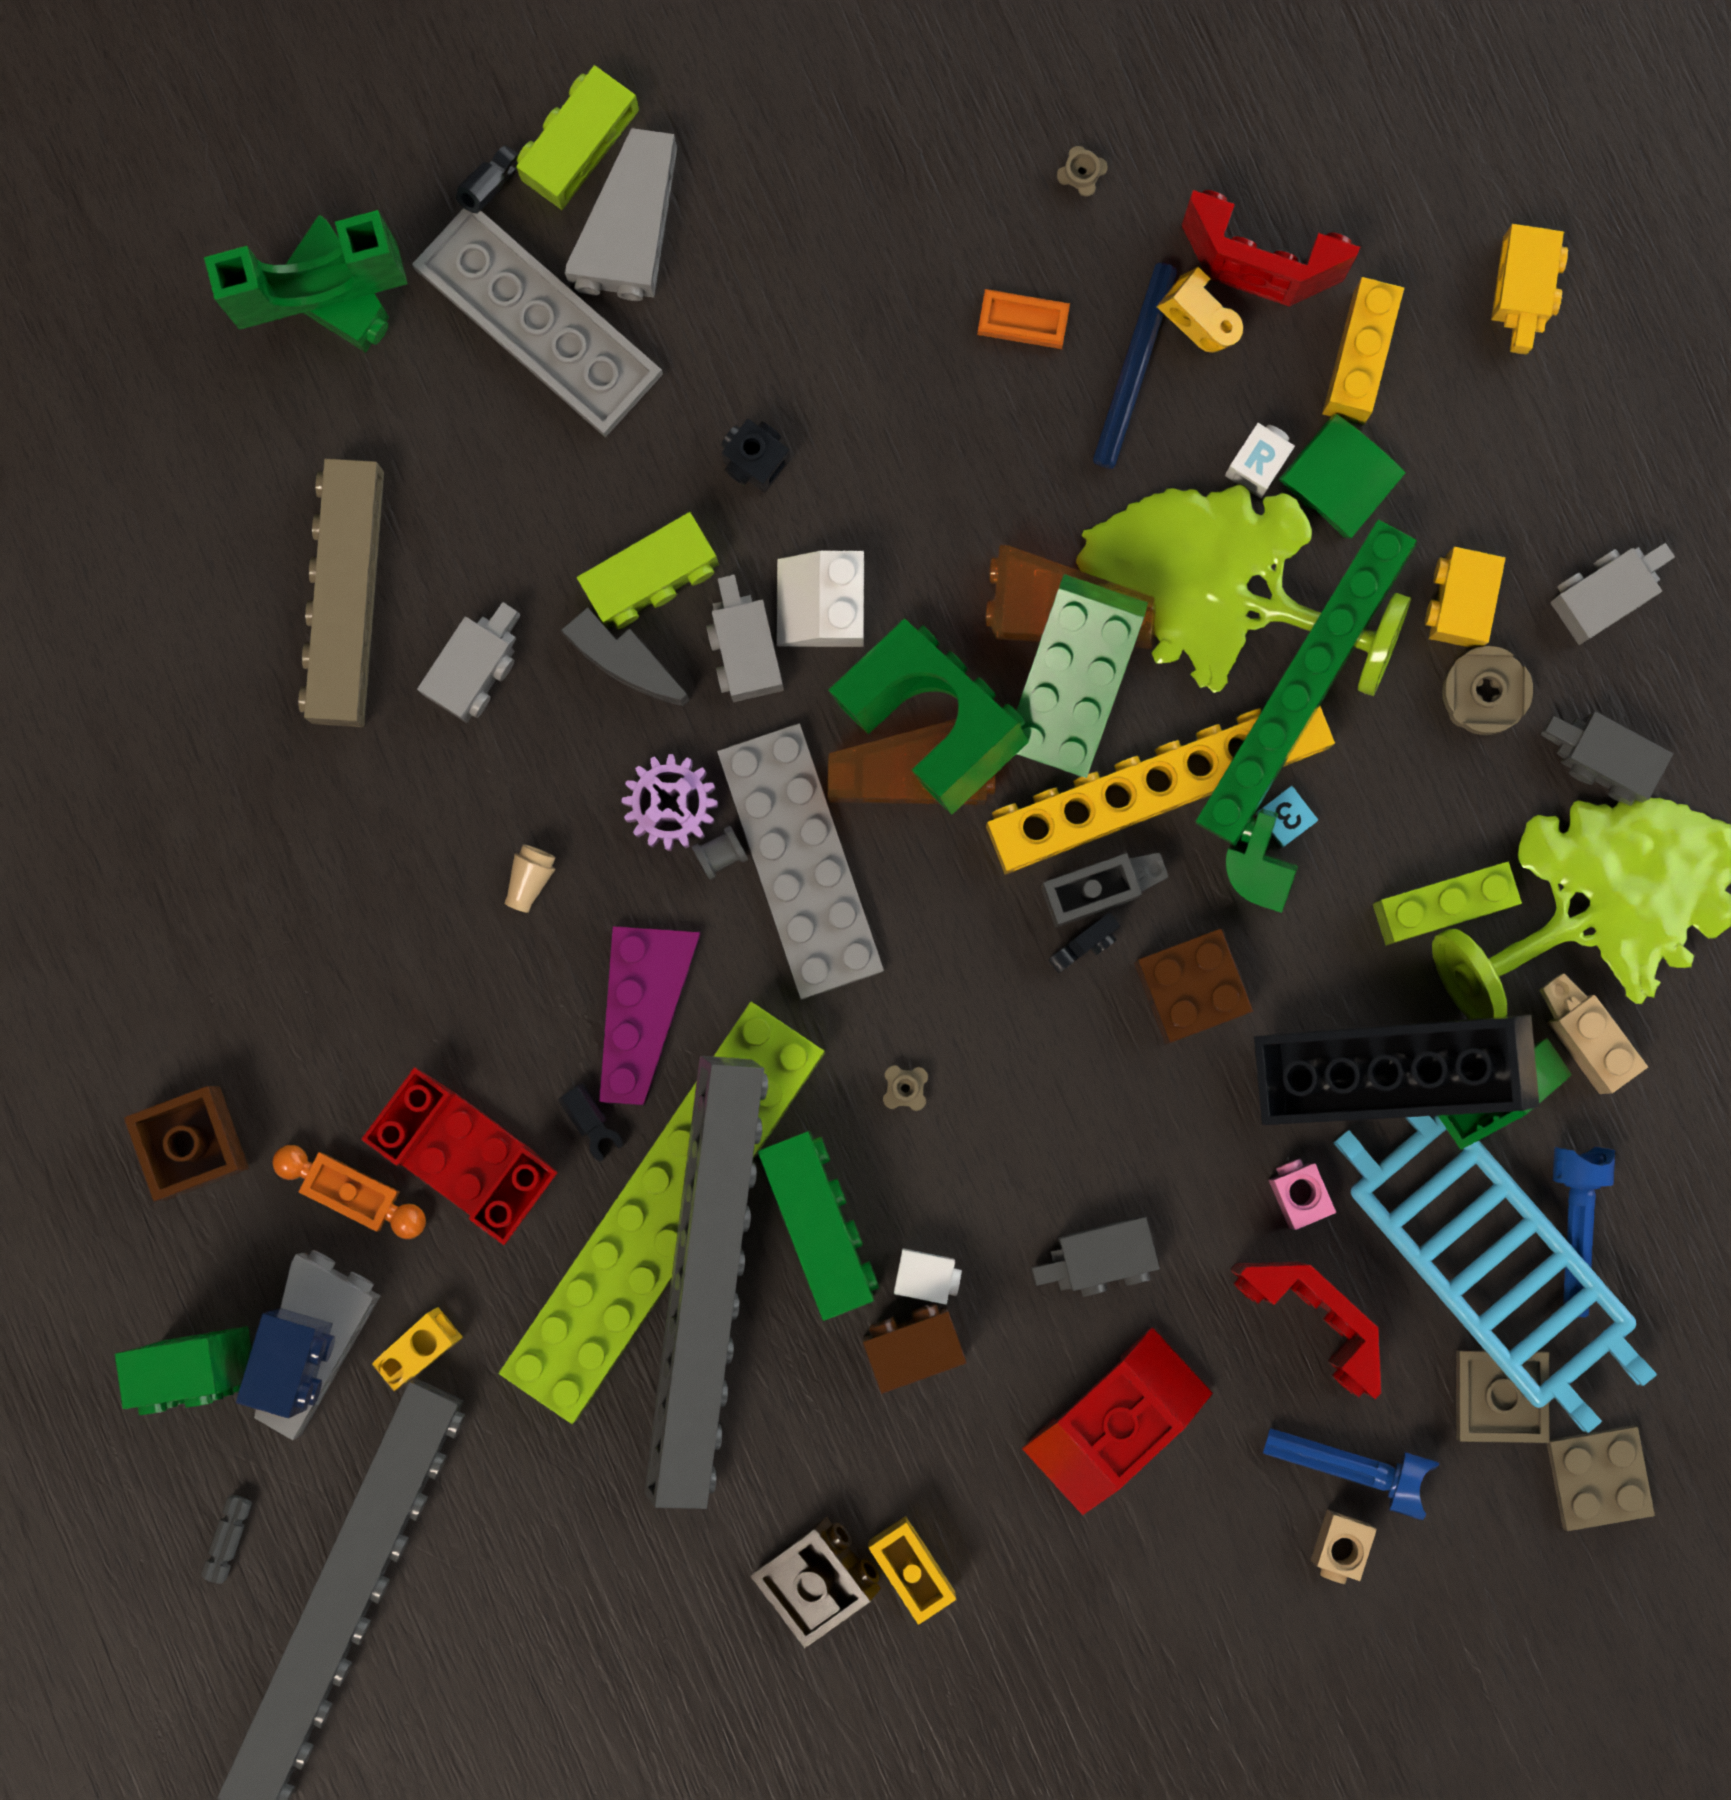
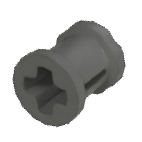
[691,825,748,880]

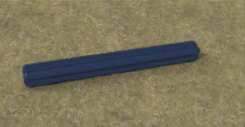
[1093,262,1177,469]

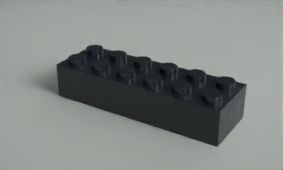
[1254,1015,1540,1125]

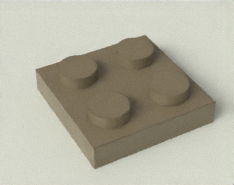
[1456,1350,1550,1443]
[1547,1425,1655,1531]

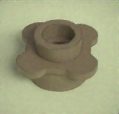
[1057,146,1108,197]
[883,1065,928,1111]

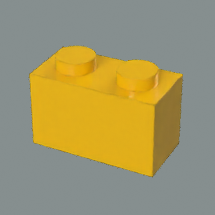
[1425,547,1506,648]
[868,1516,956,1625]

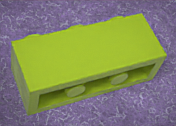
[516,65,639,210]
[576,512,719,629]
[1373,861,1522,946]

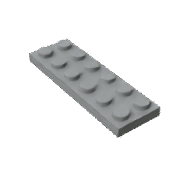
[412,208,663,438]
[717,723,884,1000]

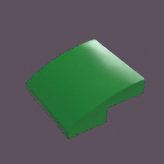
[1279,414,1406,538]

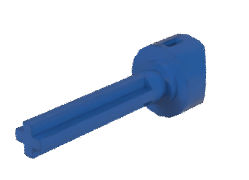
[1553,1146,1615,1317]
[1263,1428,1439,1521]

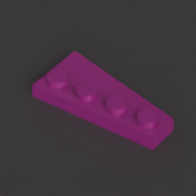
[599,926,701,1105]

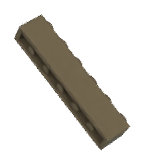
[299,459,384,727]

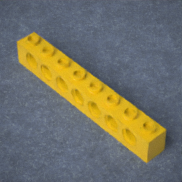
[986,706,1335,875]

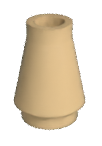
[504,844,556,913]

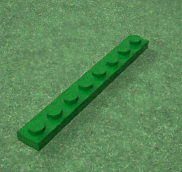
[1196,519,1417,846]

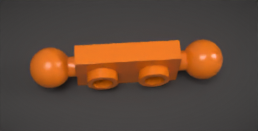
[273,1145,426,1239]

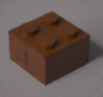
[1134,929,1253,1045]
[124,1086,249,1202]
[863,1302,967,1394]

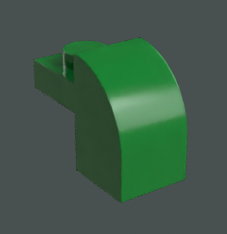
[1226,808,1298,913]

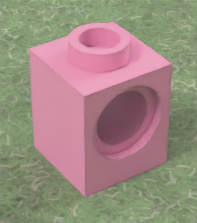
[1269,1158,1336,1230]

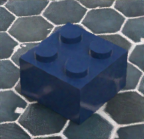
[236,1308,335,1419]

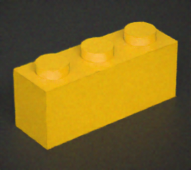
[1322,277,1404,425]

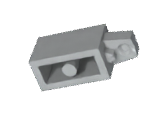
[1550,543,1675,645]
[706,575,784,703]
[417,602,520,723]

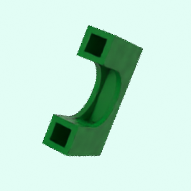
[204,210,408,330]
[828,618,1029,815]

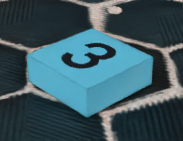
[1255,786,1318,848]

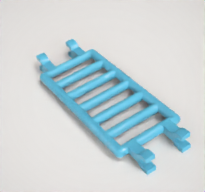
[1333,1116,1657,1433]

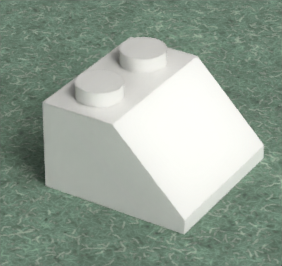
[777,551,864,647]

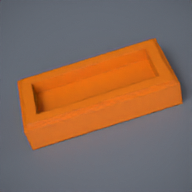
[977,289,1070,349]

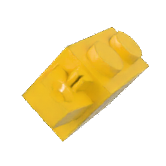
[1491,224,1568,355]

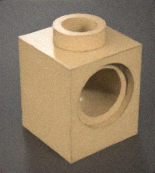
[1311,1509,1377,1584]

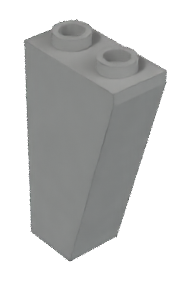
[565,128,677,301]
[254,1250,381,1440]

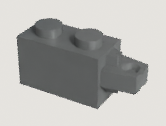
[1540,711,1674,806]
[1041,853,1168,928]
[1031,1216,1160,1297]

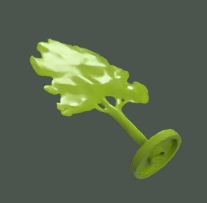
[1076,484,1411,696]
[1432,797,1731,1019]

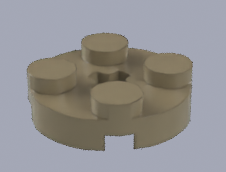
[1442,646,1533,735]

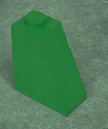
[286,215,389,353]
[1438,1038,1572,1150]

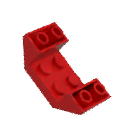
[1181,190,1360,307]
[361,1067,558,1245]
[1230,1261,1381,1399]
[1022,1327,1213,1515]

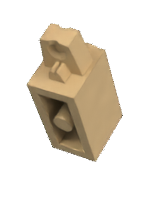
[1540,974,1648,1094]

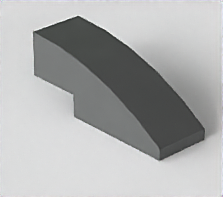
[561,608,690,706]

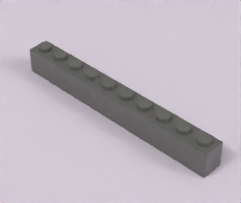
[644,1056,768,1509]
[217,1378,466,1800]

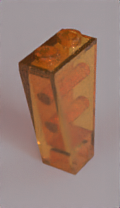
[986,545,1156,649]
[828,719,995,805]

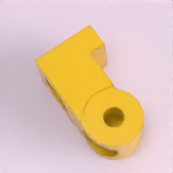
[1156,267,1243,353]
[372,1307,463,1392]

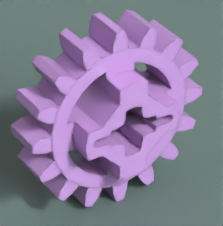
[622,754,718,851]

